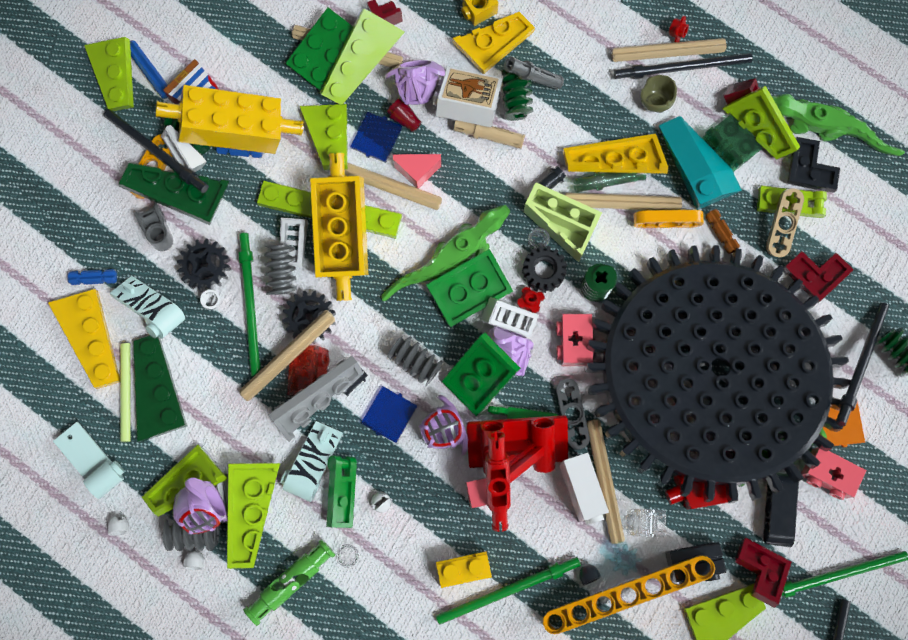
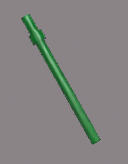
[238,233,260,377]
[782,551,908,598]
[436,557,581,625]

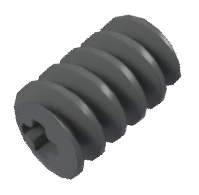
[264,245,297,295]
[387,336,443,387]
[162,519,220,551]

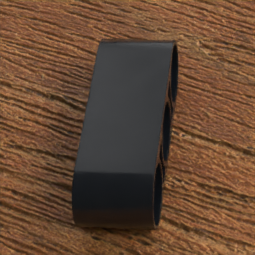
[763,472,799,548]

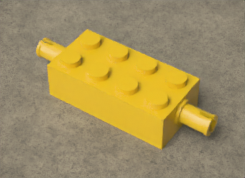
[155,85,303,154]
[310,153,369,301]

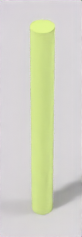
[120,343,131,442]

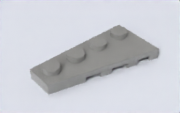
[269,356,363,442]

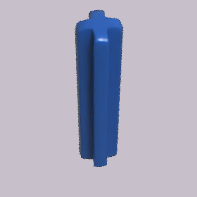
[130,40,168,99]

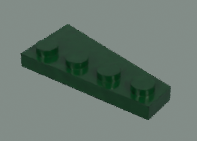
[119,163,229,225]
[133,335,187,443]

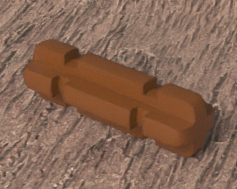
[705,209,740,254]

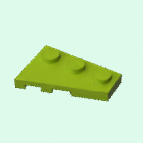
[84,37,134,111]
[300,104,348,170]
[141,445,228,517]
[683,583,766,640]

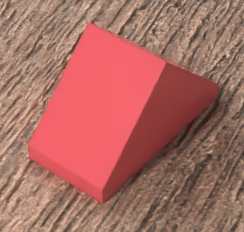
[393,154,441,189]

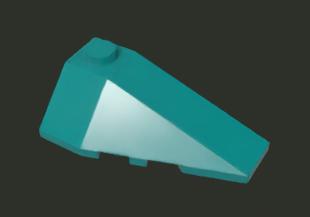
[658,116,742,210]

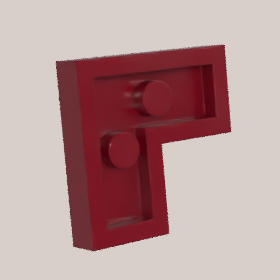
[784,251,854,303]
[735,537,792,608]

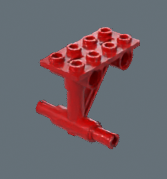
[466,415,568,532]

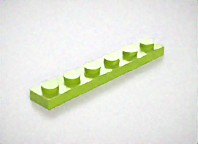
[257,181,402,239]

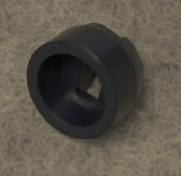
[579,564,601,586]

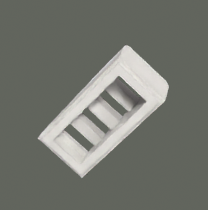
[161,125,206,172]
[279,218,308,268]
[482,297,539,337]

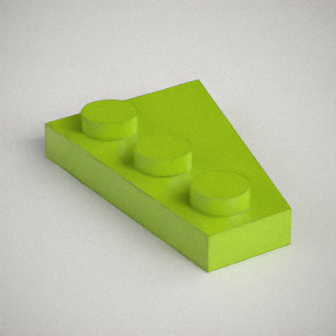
[722,86,800,159]

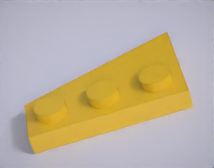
[452,12,535,74]

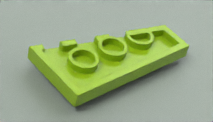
[227,463,280,569]

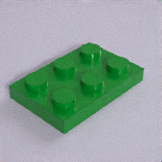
[286,7,353,91]
[426,249,513,327]
[442,333,521,416]

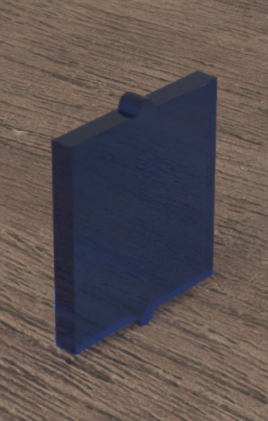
[350,111,403,163]
[361,386,418,443]

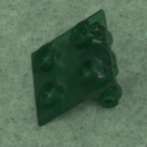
[702,114,764,172]

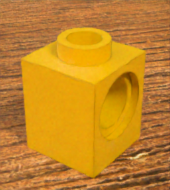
[461,0,499,26]

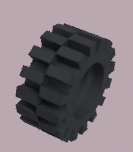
[522,246,567,293]

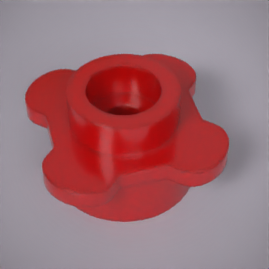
[669,16,689,42]
[517,287,545,313]

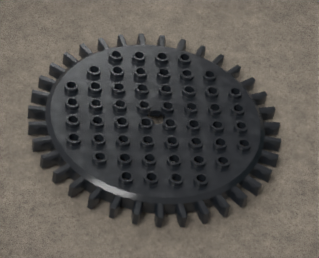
[585,245,851,504]

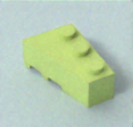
[524,182,602,262]

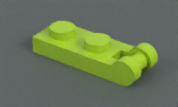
[757,186,827,218]

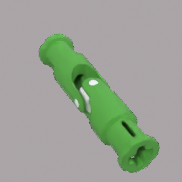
[243,539,336,626]

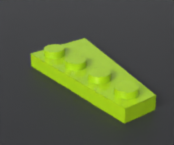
[320,8,405,104]

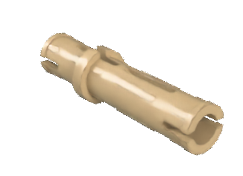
[453,120,525,149]

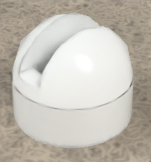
[200,290,220,310]
[371,492,391,513]
[108,516,129,536]
[183,550,205,570]

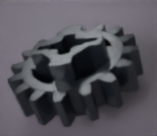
[177,238,231,292]
[282,290,336,344]

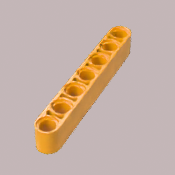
[543,555,715,635]

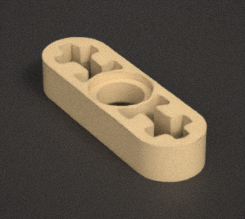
[766,188,804,257]

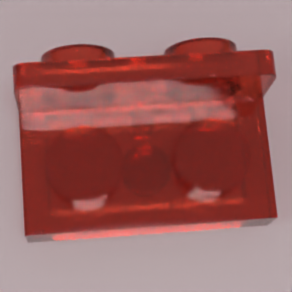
[287,345,330,397]

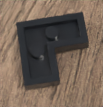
[787,137,840,193]

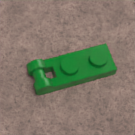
[326,455,357,528]

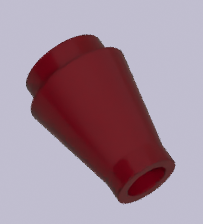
[387,98,422,132]

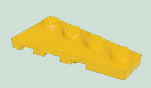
[563,134,668,174]
[48,289,120,389]

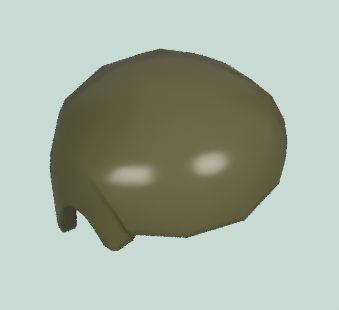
[640,74,677,113]

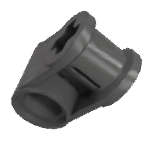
[134,203,174,251]

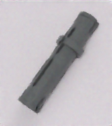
[504,56,564,90]

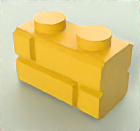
[436,552,492,588]

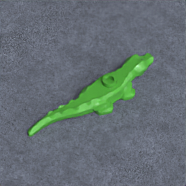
[772,94,905,156]
[382,205,510,301]

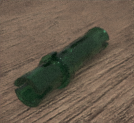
[573,172,646,193]

